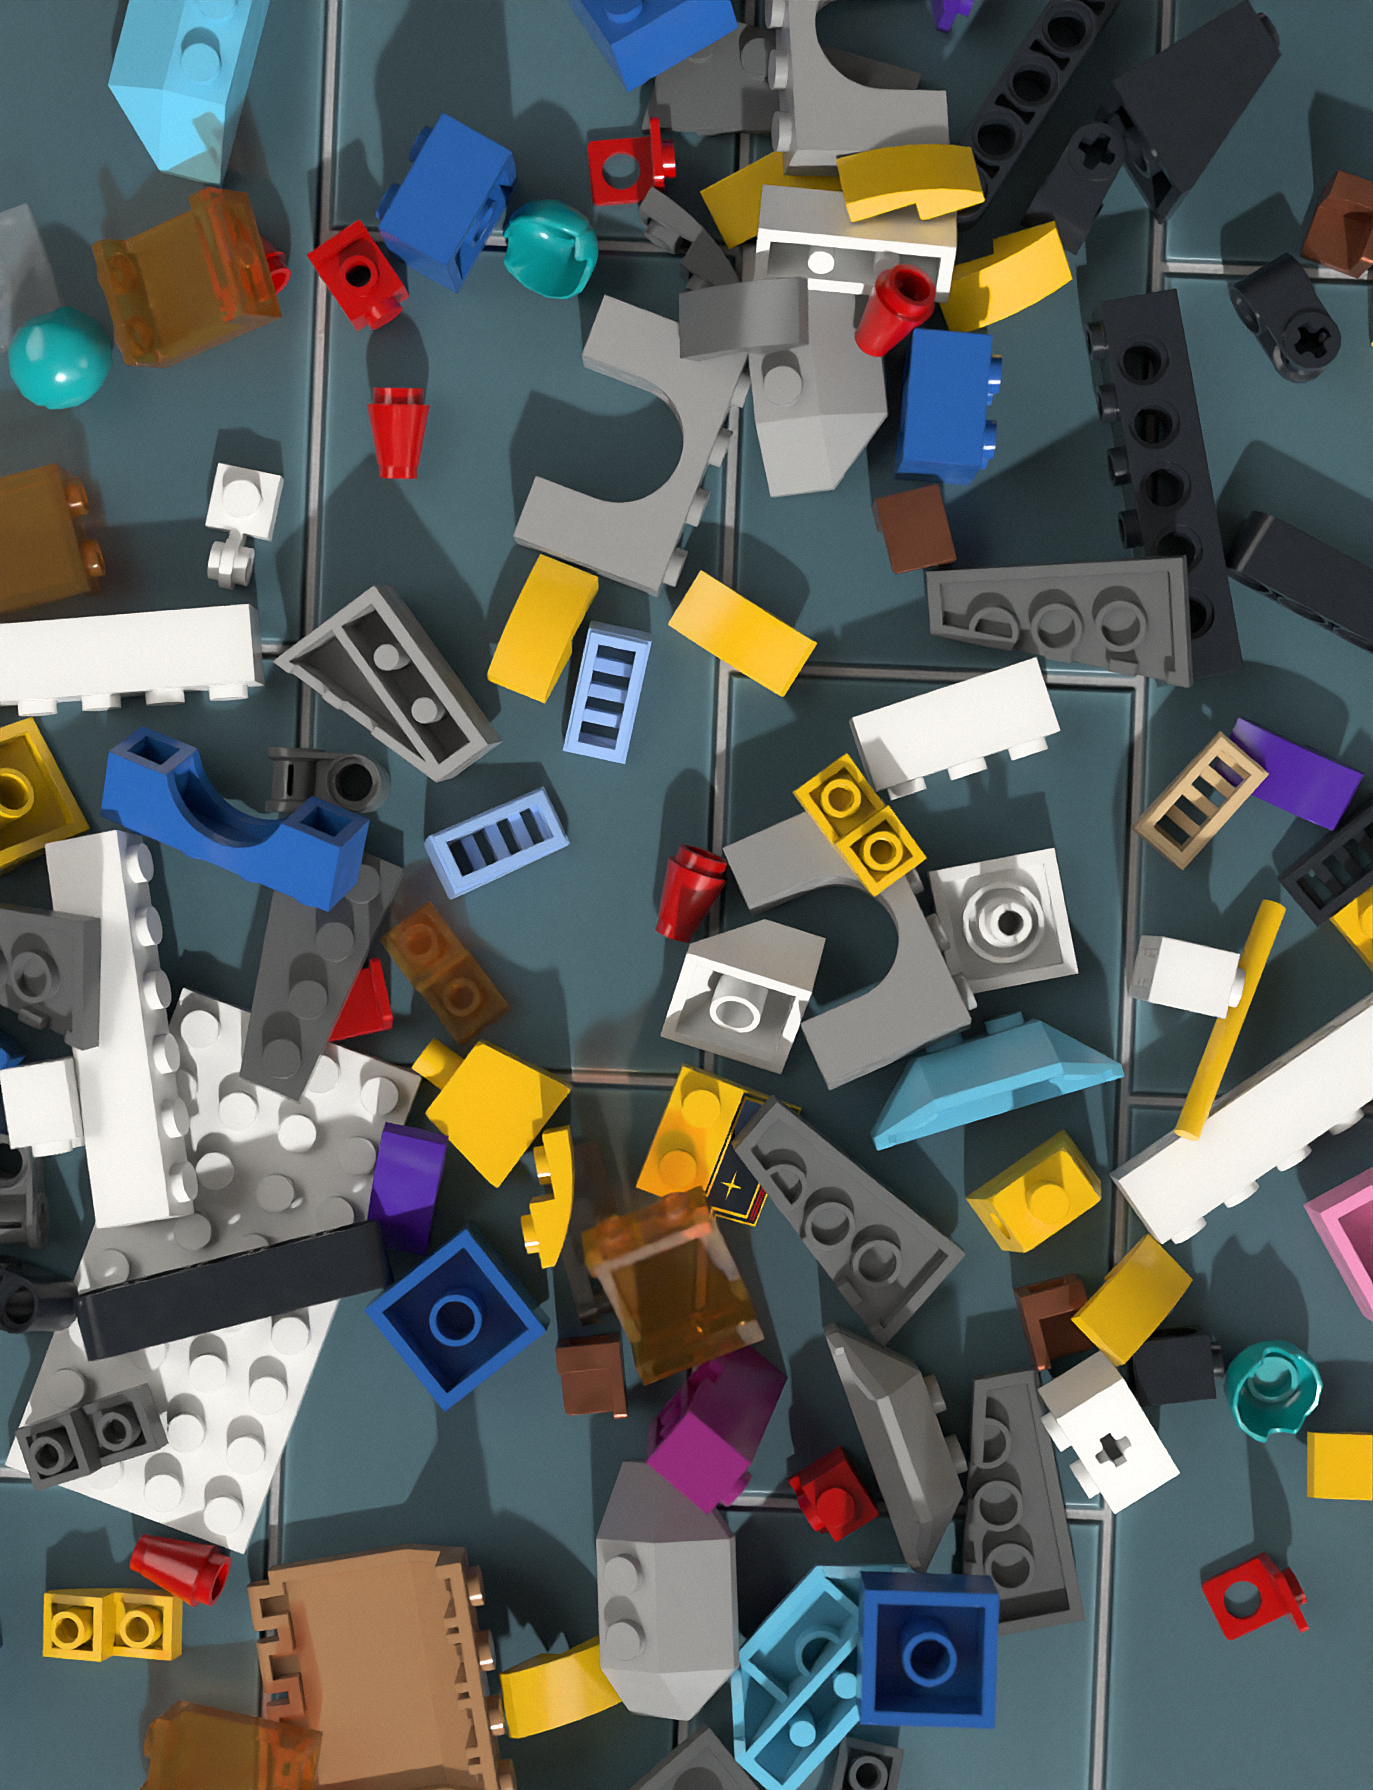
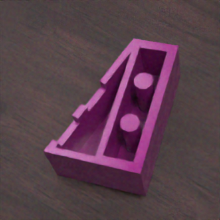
[646,1329,788,1515]

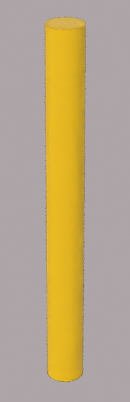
[1174,900,1286,1141]

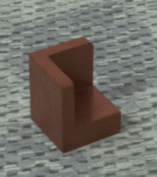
[1300,170,1373,279]
[871,484,957,574]
[1013,1273,1093,1371]
[555,1332,628,1419]

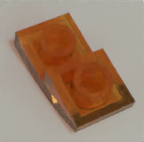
[379,901,512,1046]

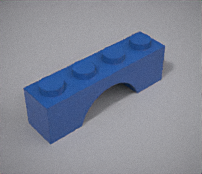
[100,726,370,912]

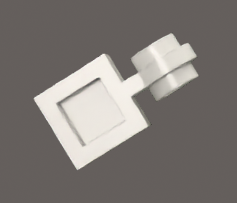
[205,463,284,590]

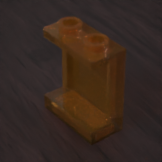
[92,187,283,368]
[0,463,106,615]
[581,1185,764,1386]
[140,1700,323,1790]

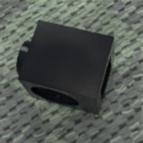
[1126,1325,1224,1407]

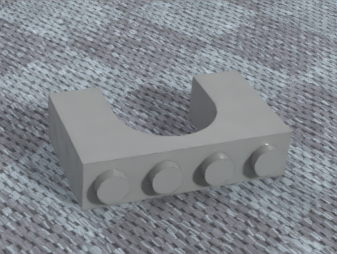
[765,0,950,177]
[513,295,751,598]
[723,799,977,1090]

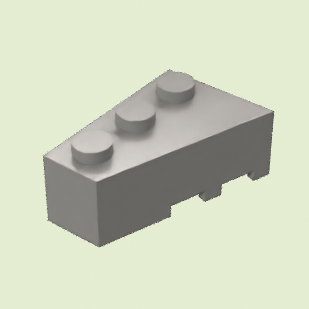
[273,585,503,782]

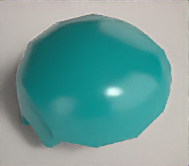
[502,199,599,299]
[7,306,113,410]
[1223,1339,1323,1442]

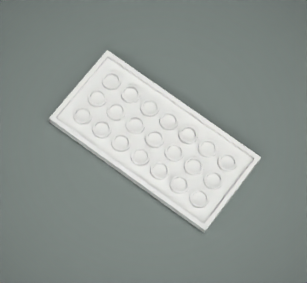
[5,987,423,1554]

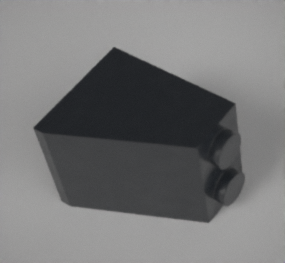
[1094,0,1282,225]

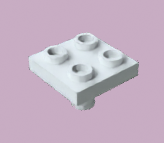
[927,848,1078,994]

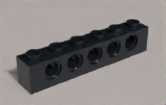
[1084,288,1244,688]

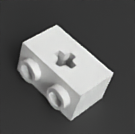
[1128,935,1245,1019]
[0,1056,85,1157]
[1037,1350,1180,1514]

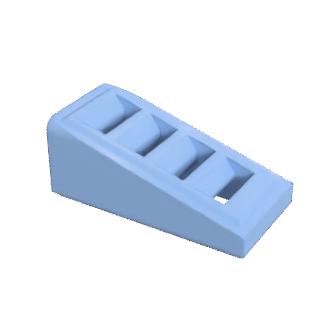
[563,621,652,764]
[424,786,570,900]

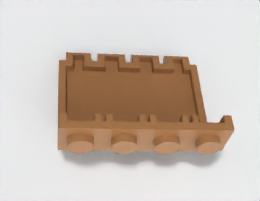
[247,1543,517,1790]

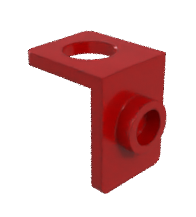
[588,116,676,206]
[329,957,393,1042]
[1201,1552,1309,1640]

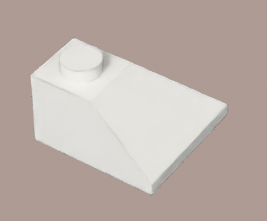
[660,919,826,1074]

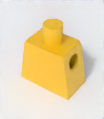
[412,1037,573,1188]
[965,1129,1101,1253]

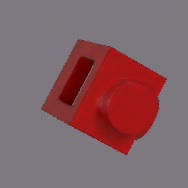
[307,219,409,332]
[788,1446,880,1542]

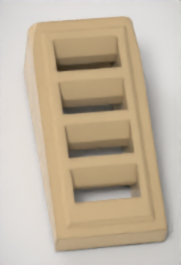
[1130,731,1269,870]

